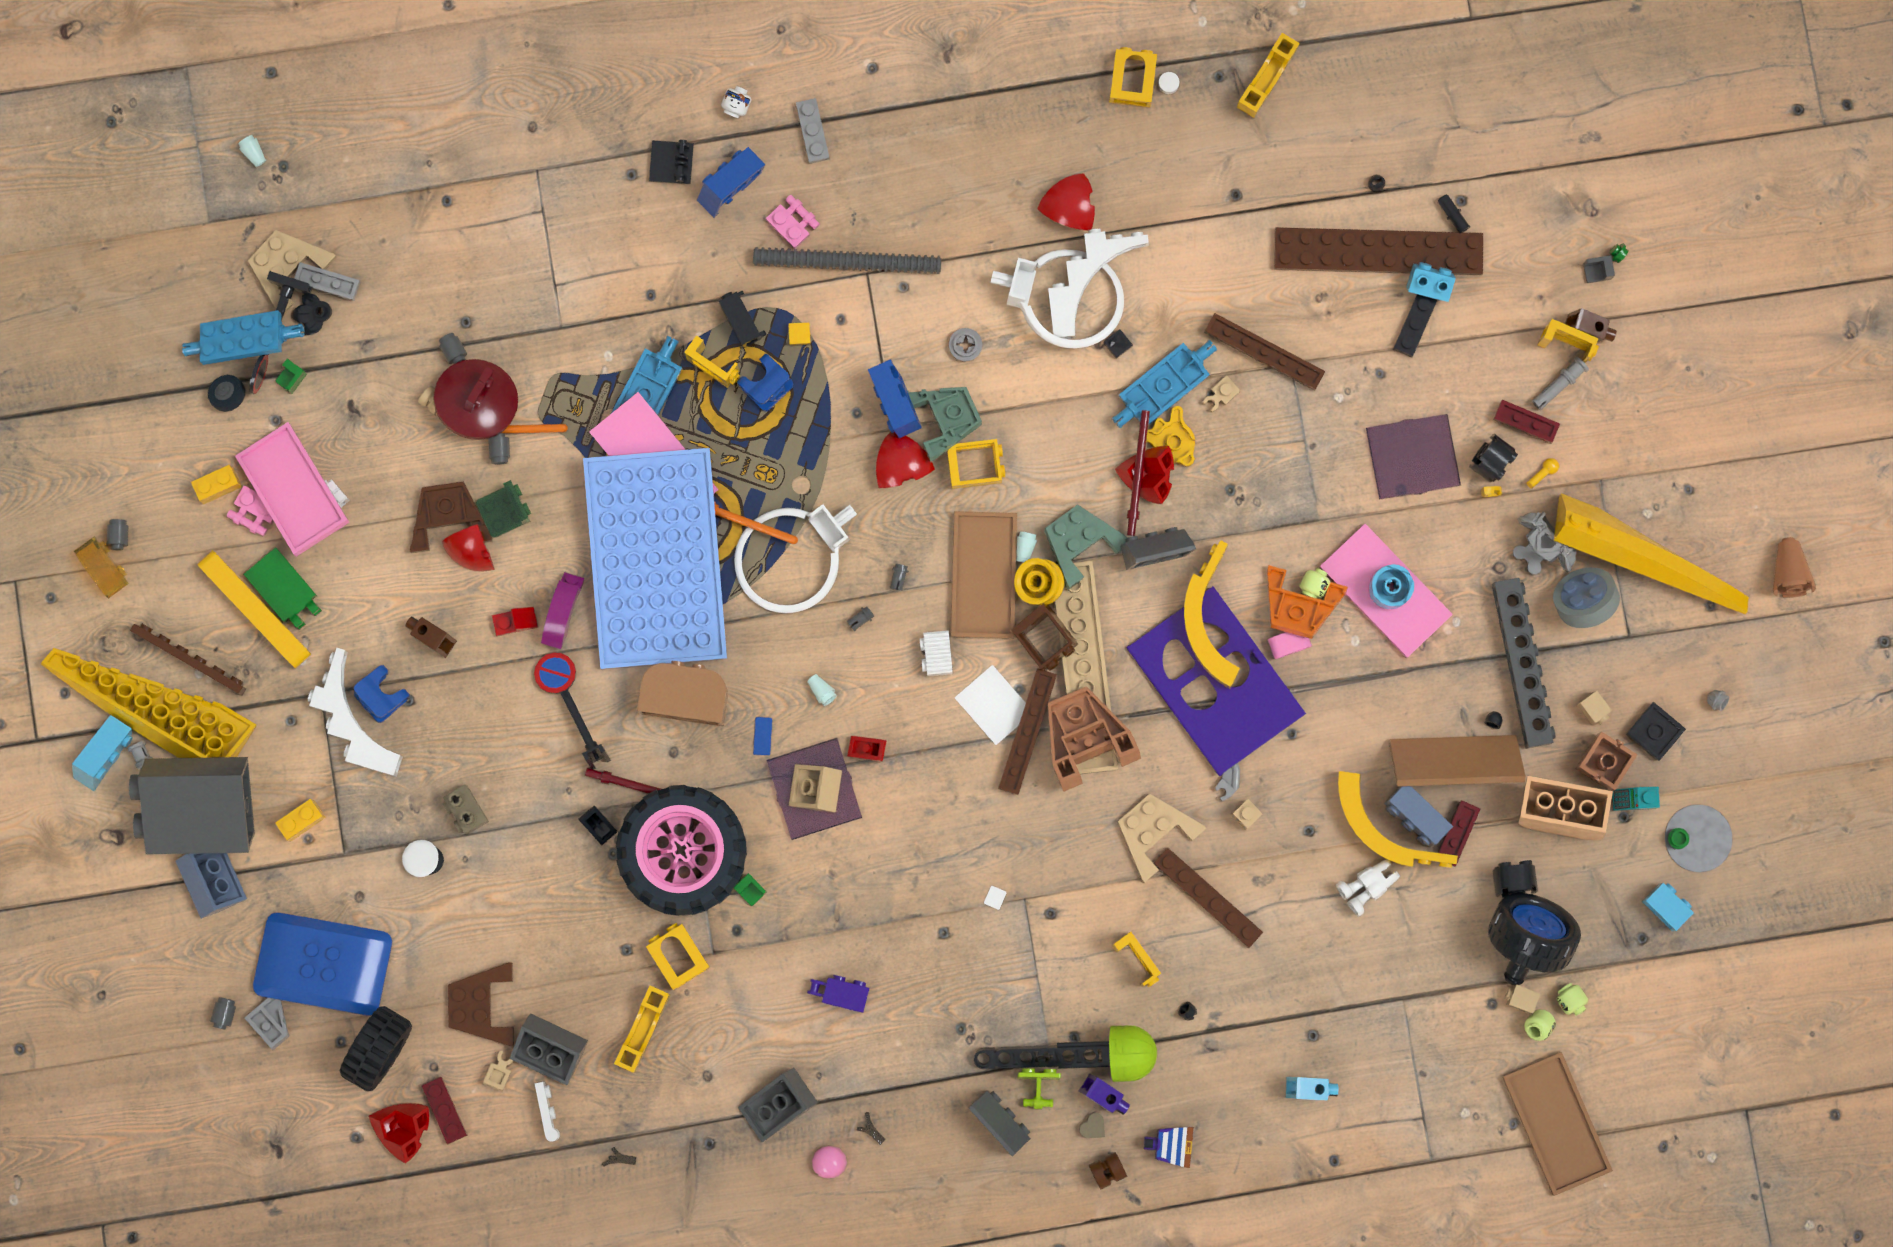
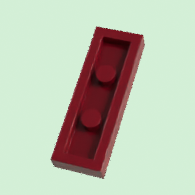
[1493,400,1560,444]
[1438,800,1481,867]
[422,1077,468,1145]

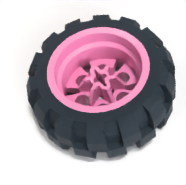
[616,785,747,916]

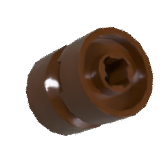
[1089,1152,1128,1190]

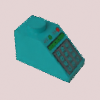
[1612,786,1660,811]

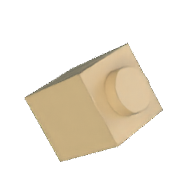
[1577,691,1612,725]
[1231,799,1262,830]
[1505,984,1540,1014]

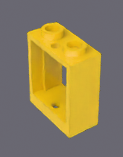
[947,439,1005,489]

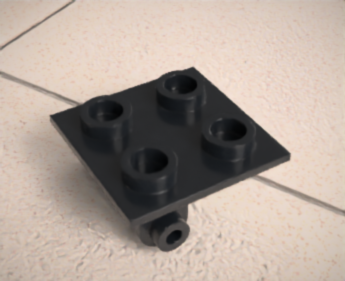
[649,139,694,184]

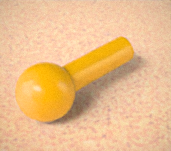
[1527,458,1559,489]

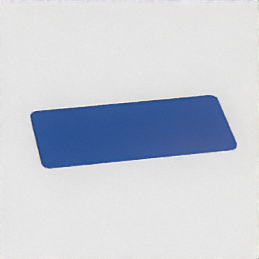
[753,717,772,756]

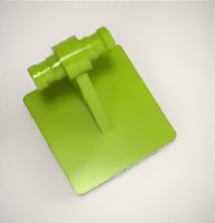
[1017,1069,1061,1109]

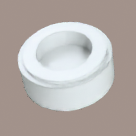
[1158,72,1179,94]

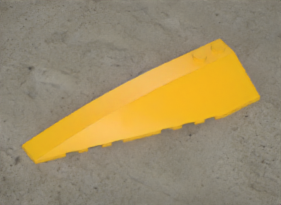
[1554,493,1749,615]
[41,648,256,758]

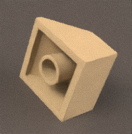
[789,764,842,813]

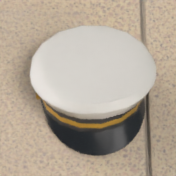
[402,840,444,877]

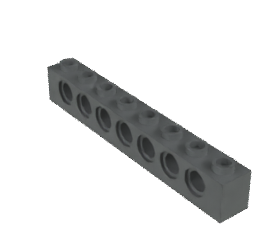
[1492,578,1556,749]

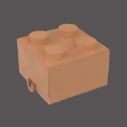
[1575,732,1638,791]

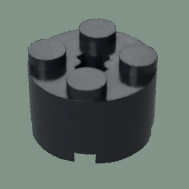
[1469,434,1518,482]
[1492,860,1538,898]

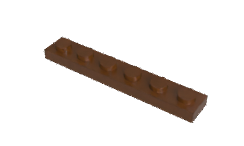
[1204,313,1325,391]
[130,623,246,696]
[998,668,1057,795]
[1153,848,1263,948]

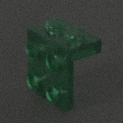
[476,480,532,538]

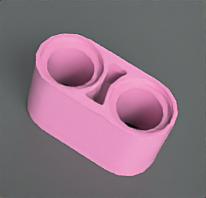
[1267,632,1312,659]

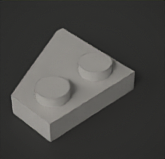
[245,998,289,1050]

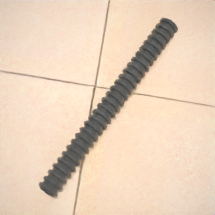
[753,247,941,274]

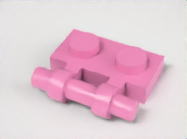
[766,195,820,249]
[227,486,273,536]

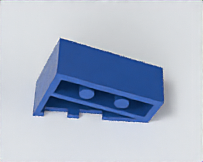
[697,147,765,218]
[868,359,922,438]

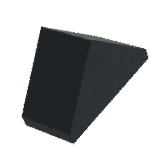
[578,805,618,846]

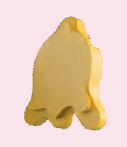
[1146,406,1195,467]

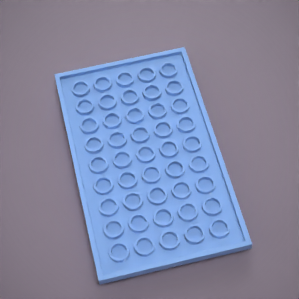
[583,448,727,669]

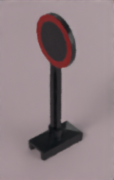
[249,271,313,394]

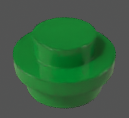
[1609,243,1629,263]
[1668,828,1689,849]

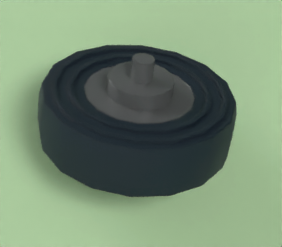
[208,374,245,412]

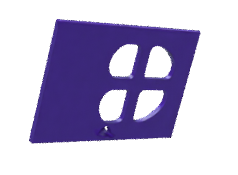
[1126,586,1306,776]

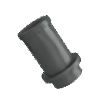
[890,564,909,591]
[847,606,874,632]

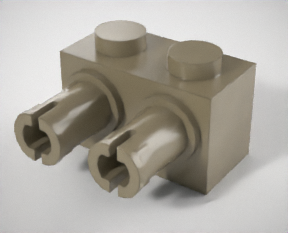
[443,784,489,835]

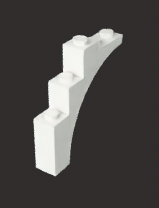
[1048,229,1149,339]
[308,648,403,777]

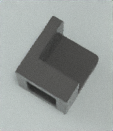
[1583,255,1615,283]

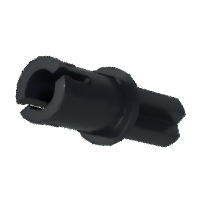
[1438,194,1470,234]

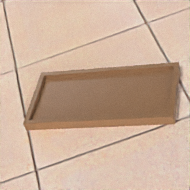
[951,511,1017,639]
[1389,735,1526,786]
[1502,1052,1613,1196]

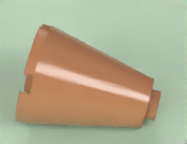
[1773,537,1816,598]

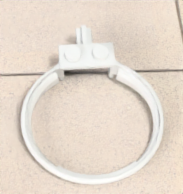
[990,249,1124,349]
[734,504,857,613]

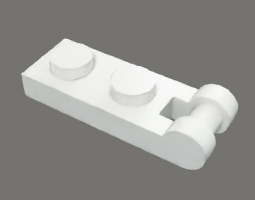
[535,1082,560,1141]

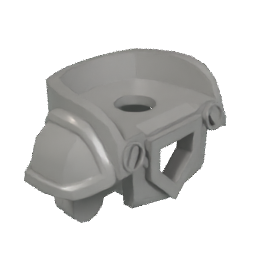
[1513,511,1577,575]

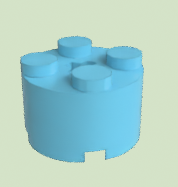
[1369,564,1414,609]

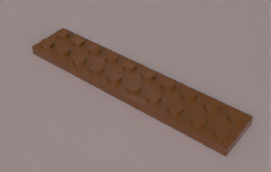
[1274,227,1483,275]

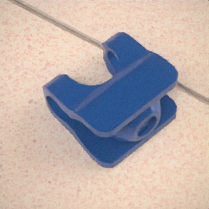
[737,354,793,411]
[354,665,410,723]

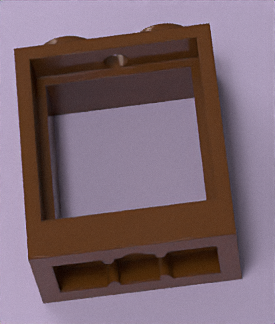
[1011,604,1078,671]

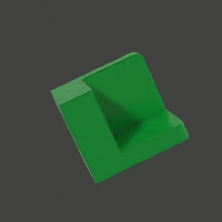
[276,359,307,394]
[734,873,767,906]

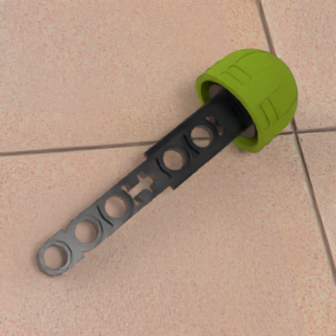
[974,1025,1157,1082]

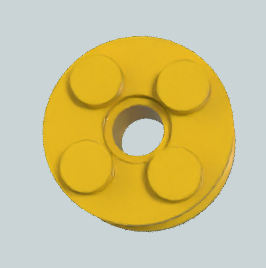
[1014,558,1064,605]

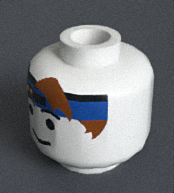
[721,86,752,118]

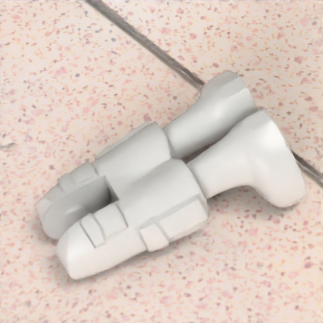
[1336,859,1400,917]

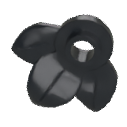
[292,294,332,335]

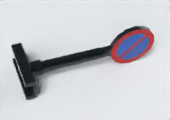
[534,652,611,769]

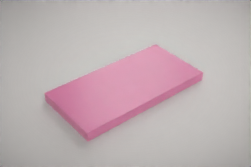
[590,392,719,493]
[235,422,349,557]
[1319,524,1453,658]

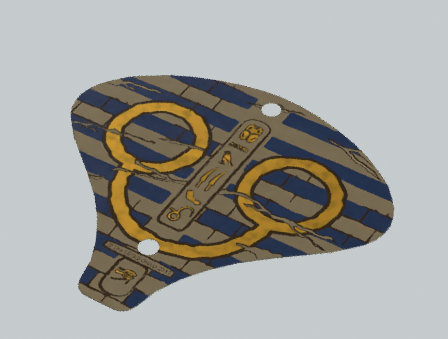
[538,307,831,604]

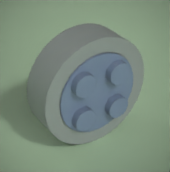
[1553,567,1620,628]

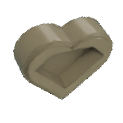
[1080,1113,1105,1138]

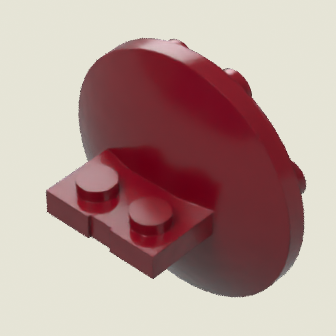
[433,359,518,440]

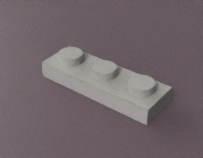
[796,98,830,164]
[294,262,360,301]

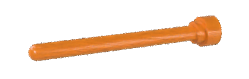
[467,424,568,439]
[714,501,798,544]

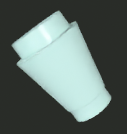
[238,135,266,167]
[1016,531,1037,562]
[807,674,837,706]

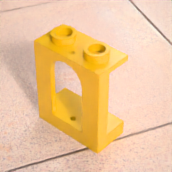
[1109,47,1157,108]
[1537,319,1599,363]
[684,335,740,388]
[646,923,710,990]
[1112,932,1161,987]

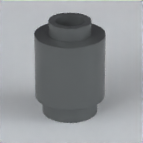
[439,333,467,364]
[488,433,510,465]
[106,519,129,551]
[210,997,236,1030]

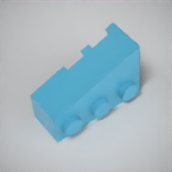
[72,715,133,791]

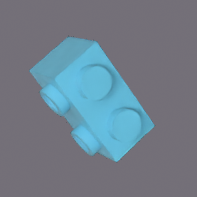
[1406,262,1456,302]
[1642,883,1694,932]

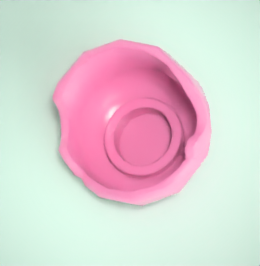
[812,1146,847,1178]

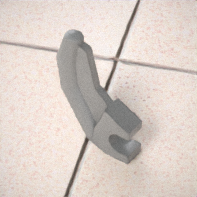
[1215,763,1240,802]

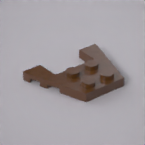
[410,481,493,553]
[448,962,514,1046]

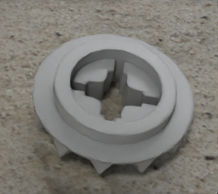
[949,328,982,362]

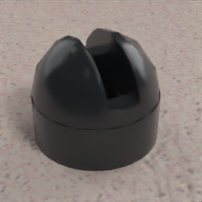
[1368,175,1385,192]
[1484,711,1503,729]
[1178,1002,1197,1021]

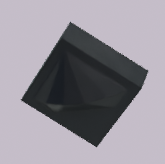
[1104,329,1133,359]

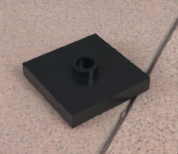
[1626,702,1686,761]

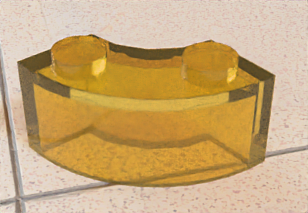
[74,536,129,599]

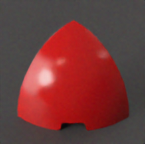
[1037,173,1095,231]
[876,432,935,488]
[1115,446,1174,504]
[442,524,495,572]
[368,1103,429,1164]

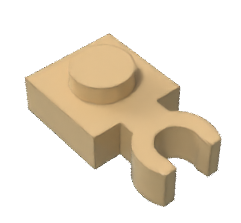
[1203,375,1241,413]
[483,1051,513,1092]

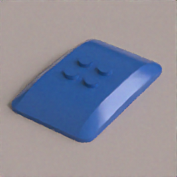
[253,913,392,1016]

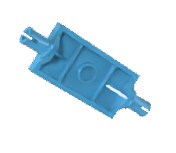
[182,310,305,365]
[611,336,683,415]
[1112,340,1217,428]

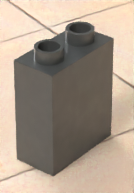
[129,757,255,854]

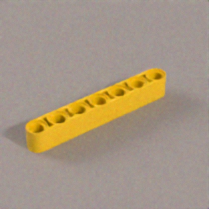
[197,550,311,669]

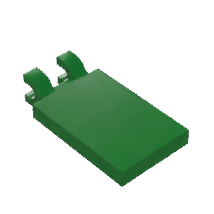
[243,547,322,630]

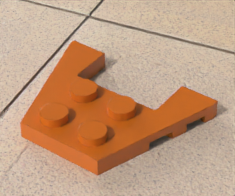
[1267,565,1348,639]

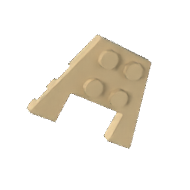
[248,230,336,315]
[1118,794,1207,883]

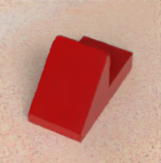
[492,607,538,637]
[847,736,887,763]

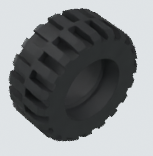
[339,1006,412,1091]

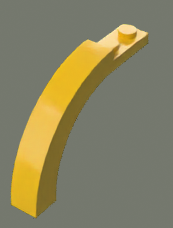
[1184,540,1240,689]
[1338,771,1458,868]

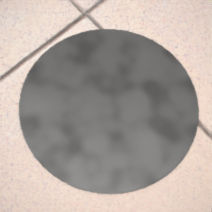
[1665,805,1732,872]

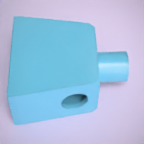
[1285,1077,1339,1100]

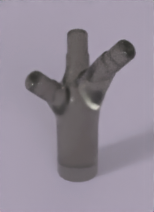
[857,1112,885,1145]
[602,1147,637,1167]

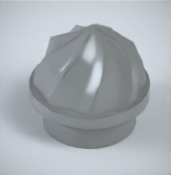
[1707,690,1729,711]

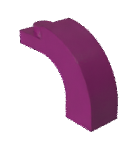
[541,572,584,649]

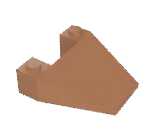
[1048,686,1141,792]

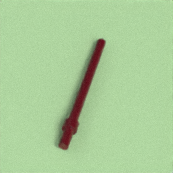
[1127,410,1150,536]
[585,768,661,794]

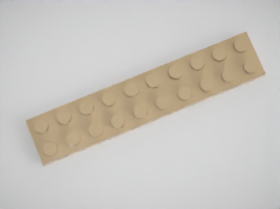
[1055,561,1118,774]

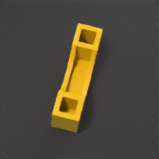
[1237,33,1300,118]
[614,985,671,1073]

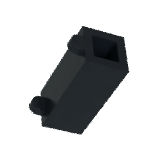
[719,291,767,349]

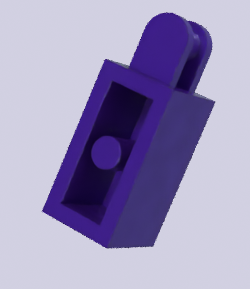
[807,975,870,1013]

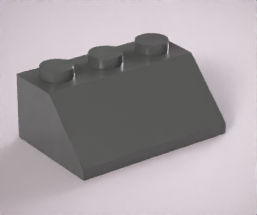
[1120,527,1196,570]
[509,1013,588,1085]
[968,1091,1031,1156]

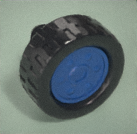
[1488,893,1581,986]

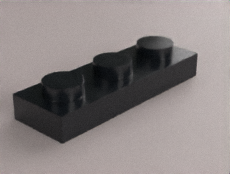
[1393,294,1437,357]

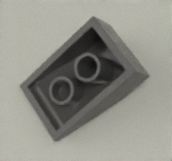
[738,1068,818,1142]

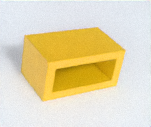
[191,464,242,504]
[275,799,326,842]

